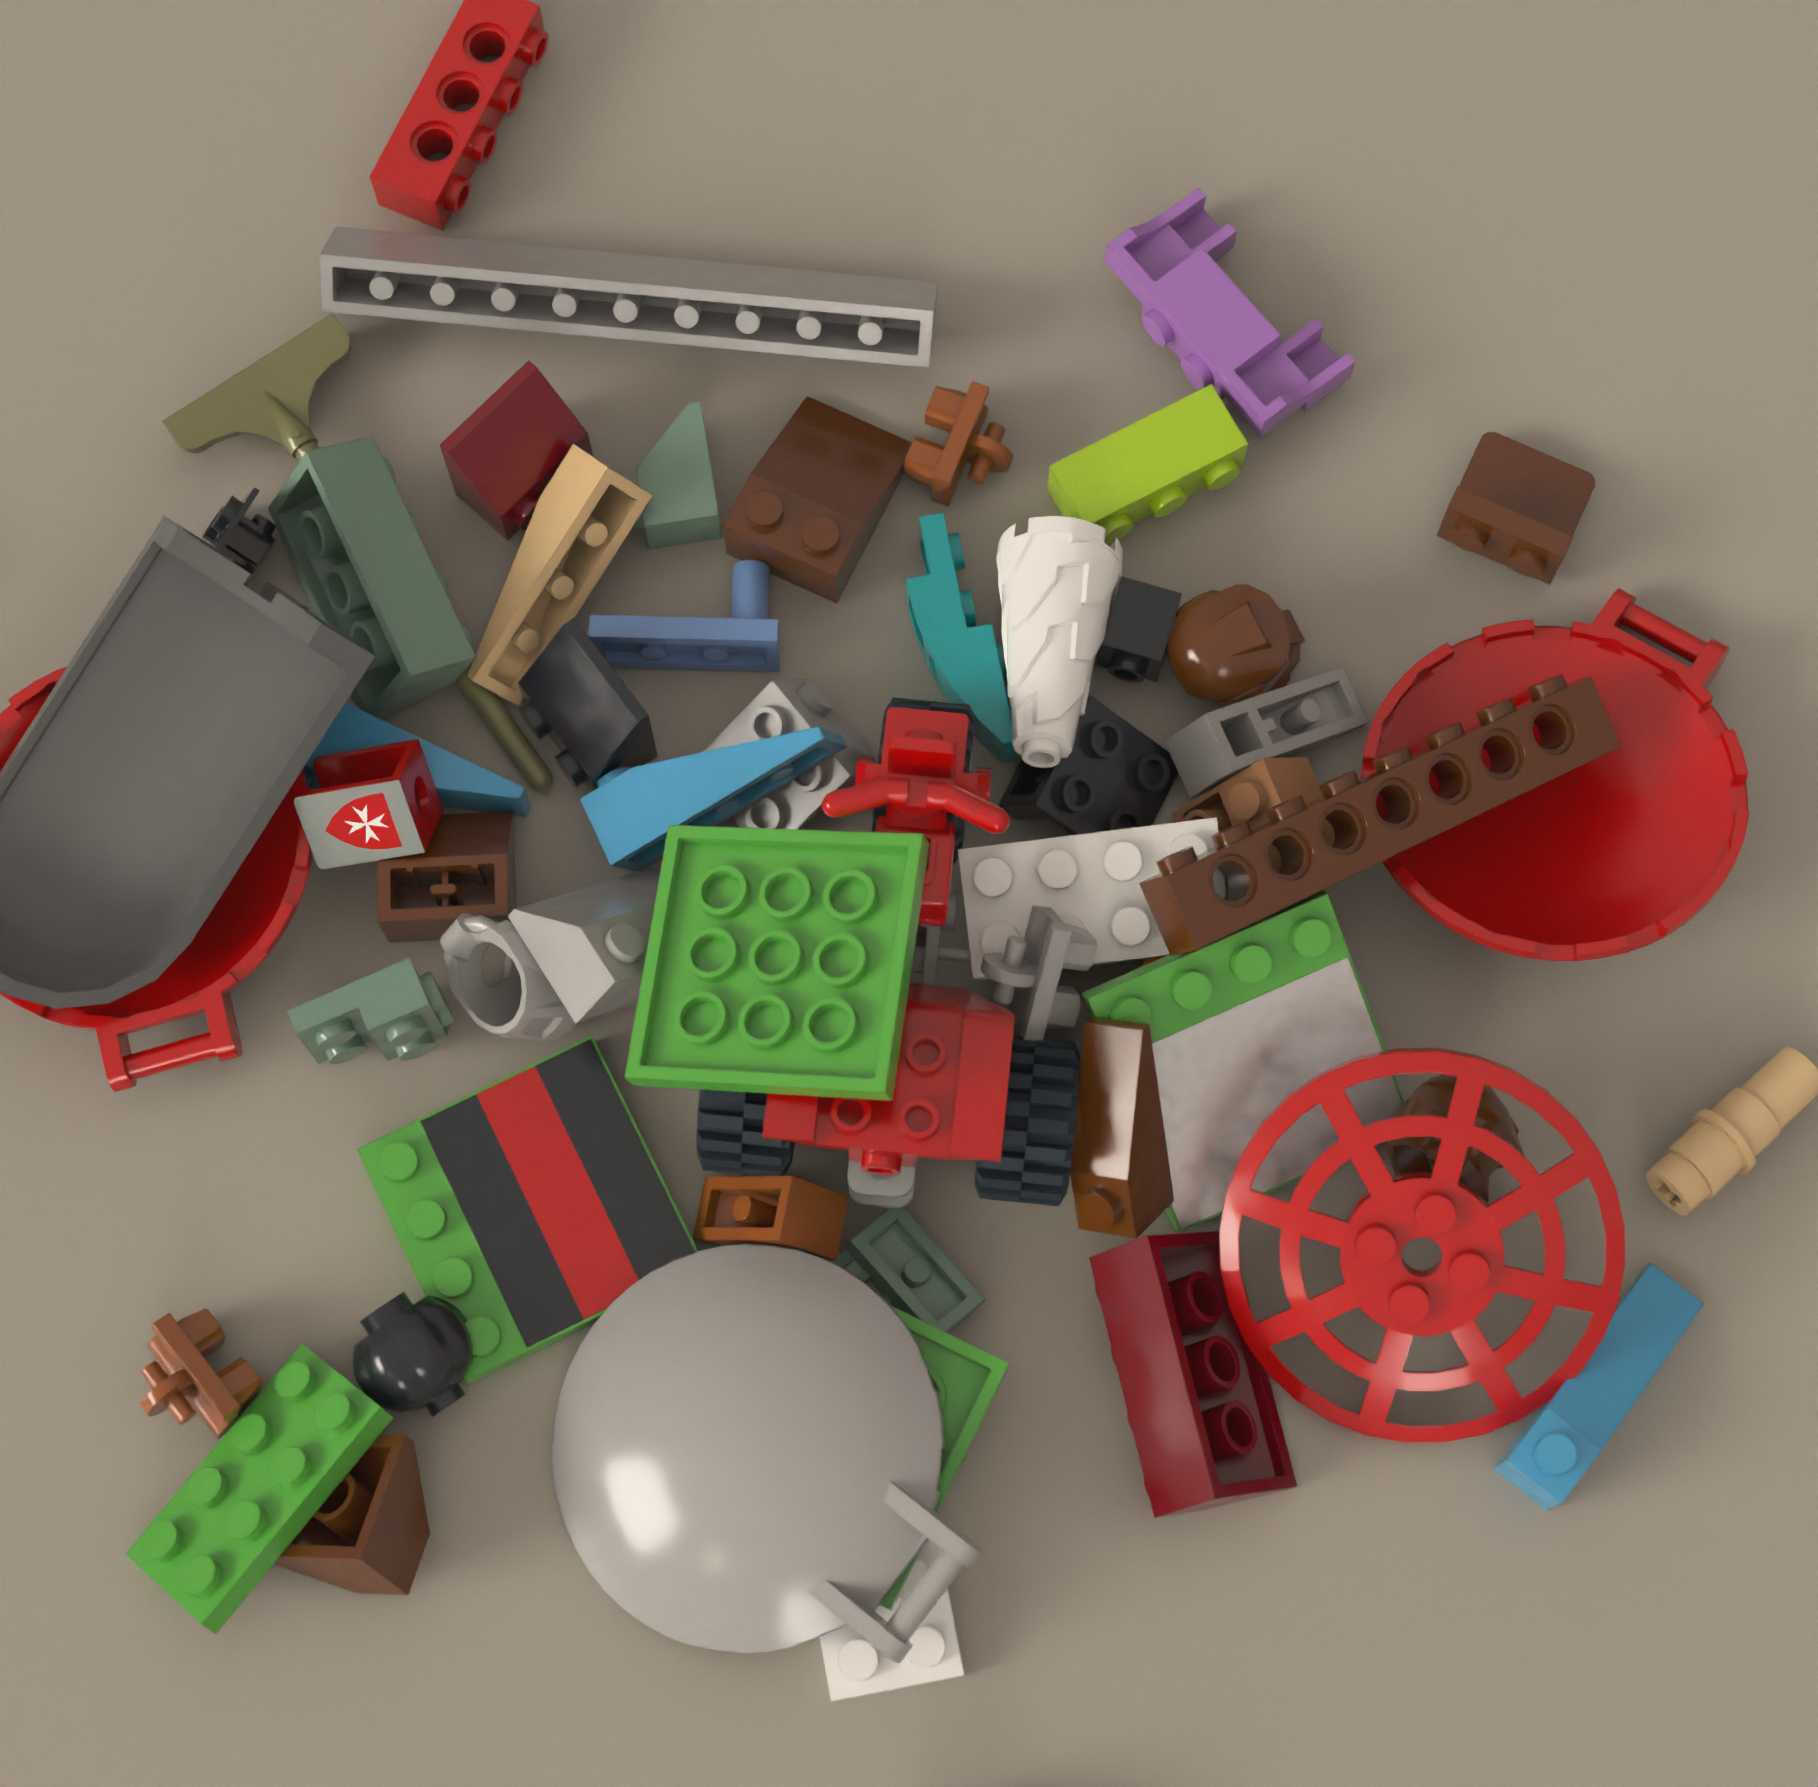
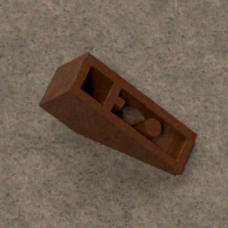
[1070,1017,1174,1239]

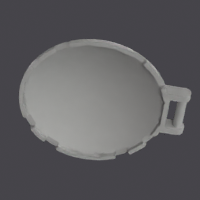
[552,1244,983,1663]

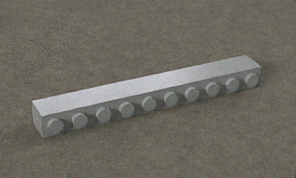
[320,227,939,368]

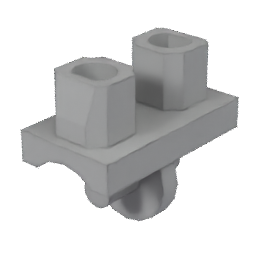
[980,905,1097,1041]

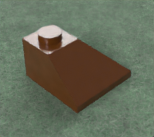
[273,1435,430,1595]

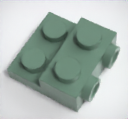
[286,957,455,1064]

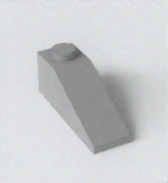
[1164,667,1369,798]

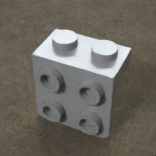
[703,678,873,830]

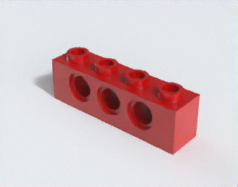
[370,0,548,231]

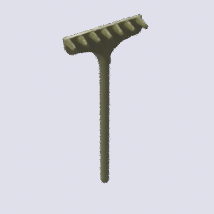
[162,313,553,791]

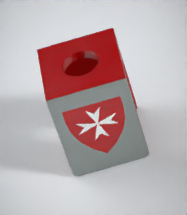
[294,739,444,869]

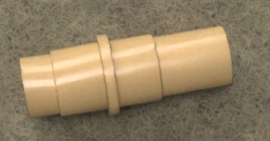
[1645,1047,1818,1216]

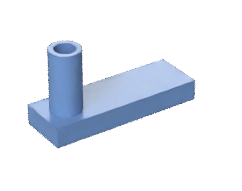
[588,560,780,672]

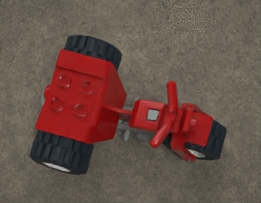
[696,697,1080,1208]

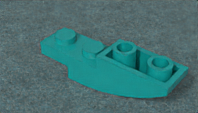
[906,513,1015,763]

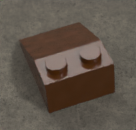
[723,396,912,604]

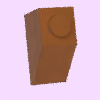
[693,1176,849,1261]

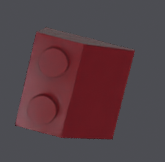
[440,360,593,541]

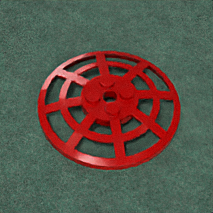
[1219,1048,1625,1443]

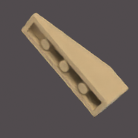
[467,444,653,706]

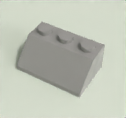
[508,868,661,1024]

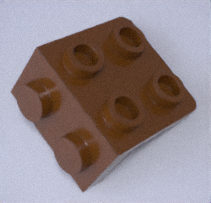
[1436,432,1595,585]

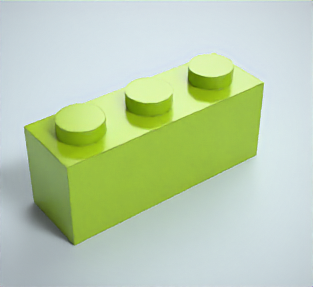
[1047,384,1248,545]

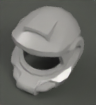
[440,913,578,1042]

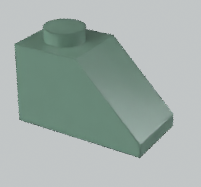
[633,401,722,549]

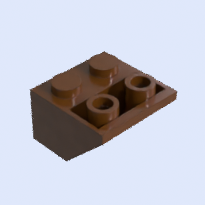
[377,811,516,943]

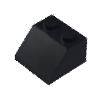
[518,618,658,792]

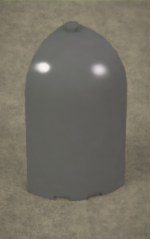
[0,516,375,1009]

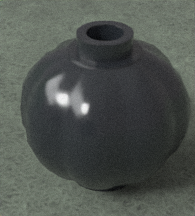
[353,1292,473,1417]

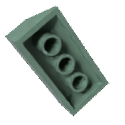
[268,436,476,721]

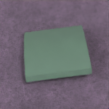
[830,1207,985,1334]

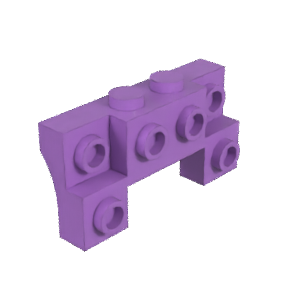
[1104,187,1356,437]

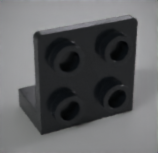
[998,696,1179,835]

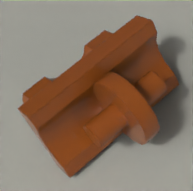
[904,381,1014,507]
[140,1308,262,1439]

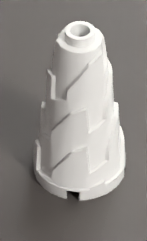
[996,516,1123,768]

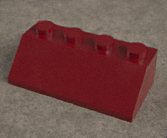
[1089,1231,1298,1518]

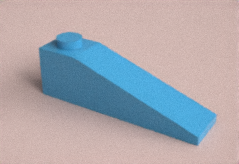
[303,703,532,817]
[580,727,847,872]
[1493,1263,1704,1511]

